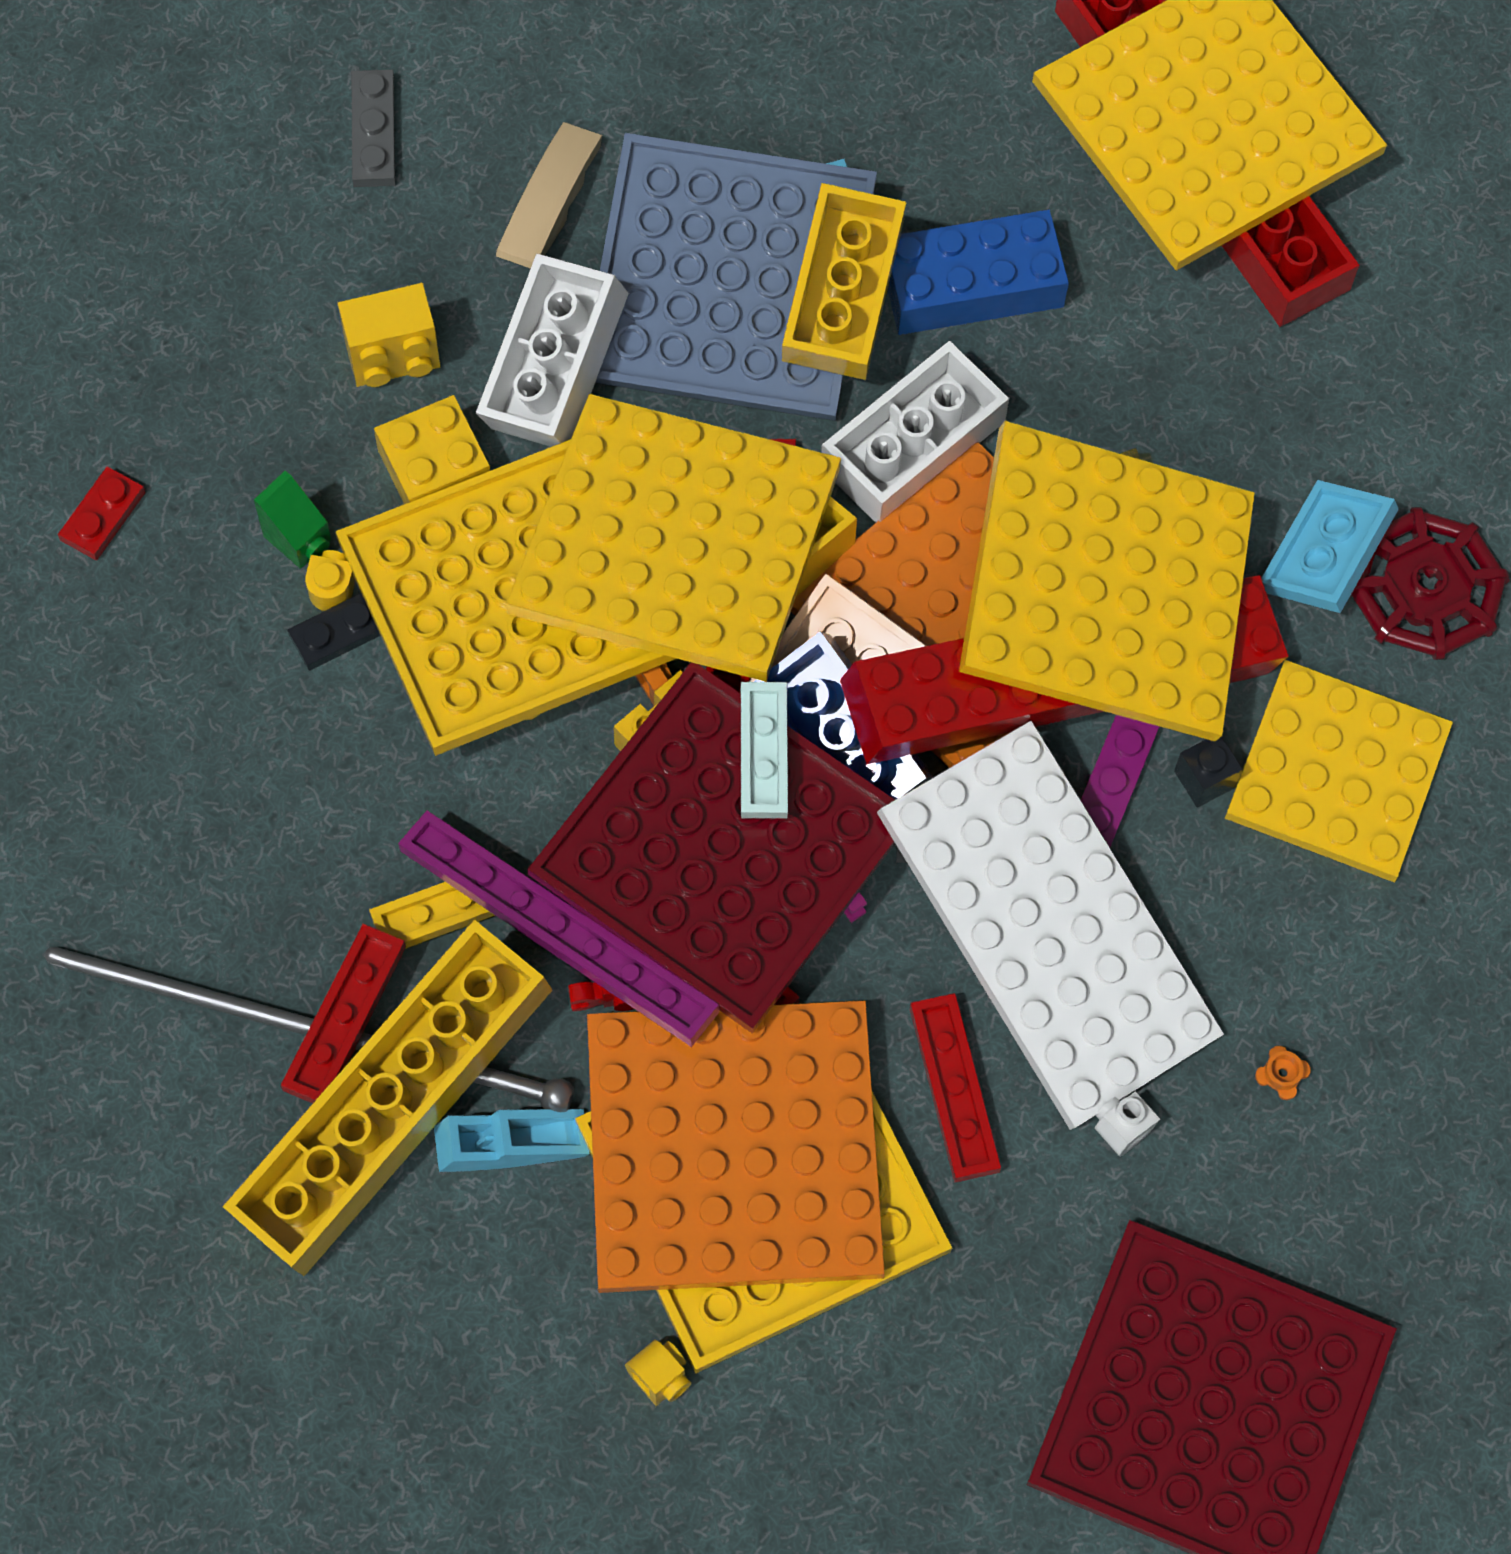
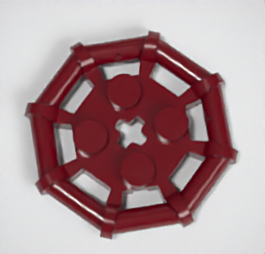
[1350,507,1510,660]

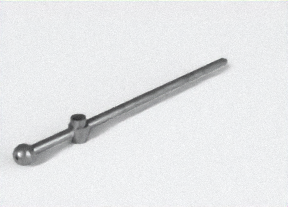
[44,947,574,1112]

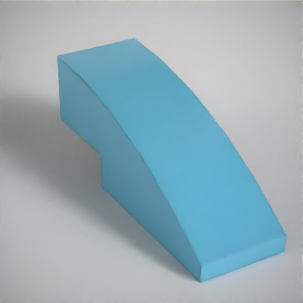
[434,1109,590,1172]

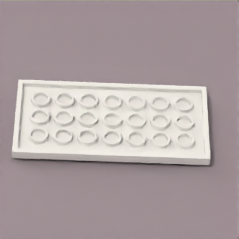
[877,721,1224,1130]

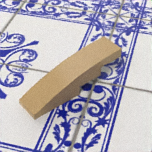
[496,122,602,268]

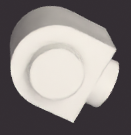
[1095,1091,1160,1157]

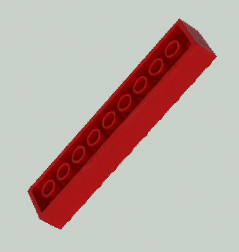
[1055,0,1359,327]
[840,575,1289,764]

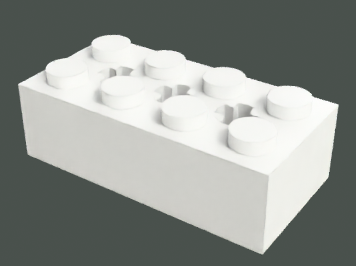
[476,254,629,447]
[821,341,1009,523]

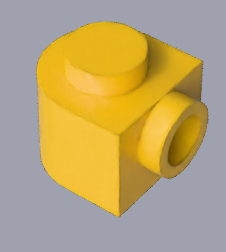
[305,550,356,611]
[625,1339,691,1406]

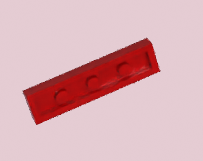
[281,924,406,1104]
[909,993,1001,1183]

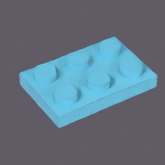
[1261,480,1398,613]

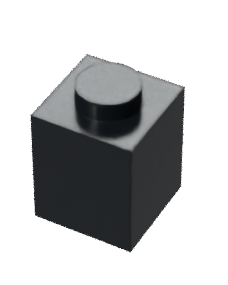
[1174,736,1243,808]

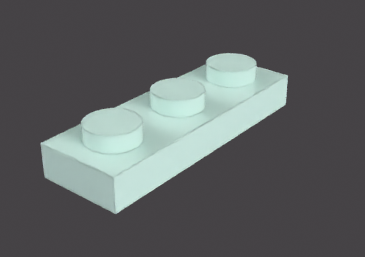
[741,682,788,818]

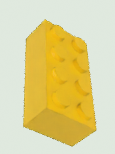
[782,183,906,380]

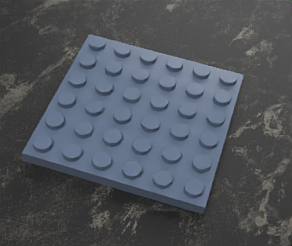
[595,133,877,421]

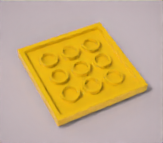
[1225,660,1453,883]

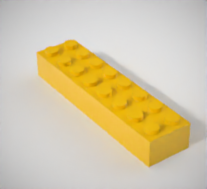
[223,919,553,1276]

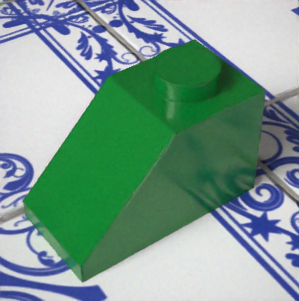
[254,471,332,569]

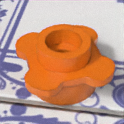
[1255,1046,1310,1100]

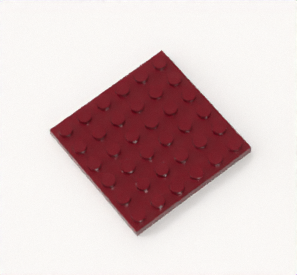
[527,662,895,1033]
[1026,1220,1397,1554]

